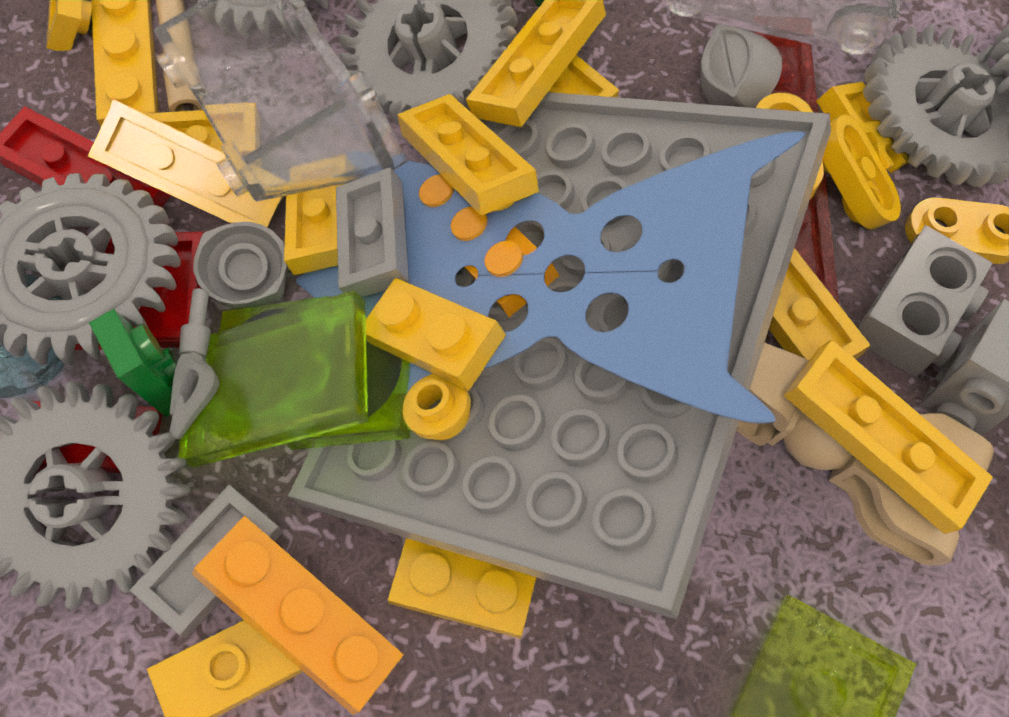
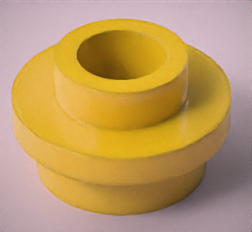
[402,374,471,440]

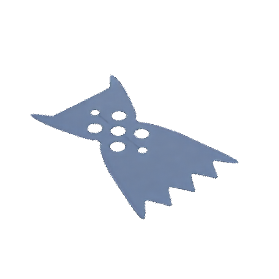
[258,132,806,423]

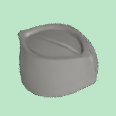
[700,23,782,108]
[193,221,288,310]

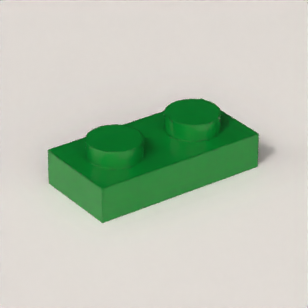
[89,309,178,417]

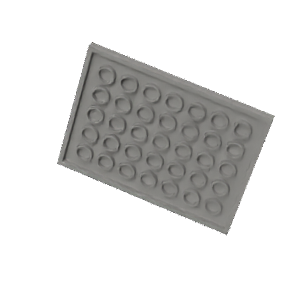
[288,92,831,619]

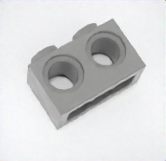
[858,225,993,378]
[919,299,1009,436]

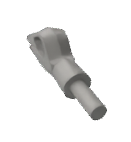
[169,289,219,440]

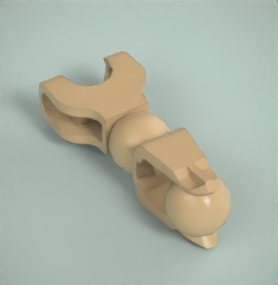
[737,342,994,566]

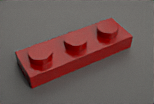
[0,106,172,207]

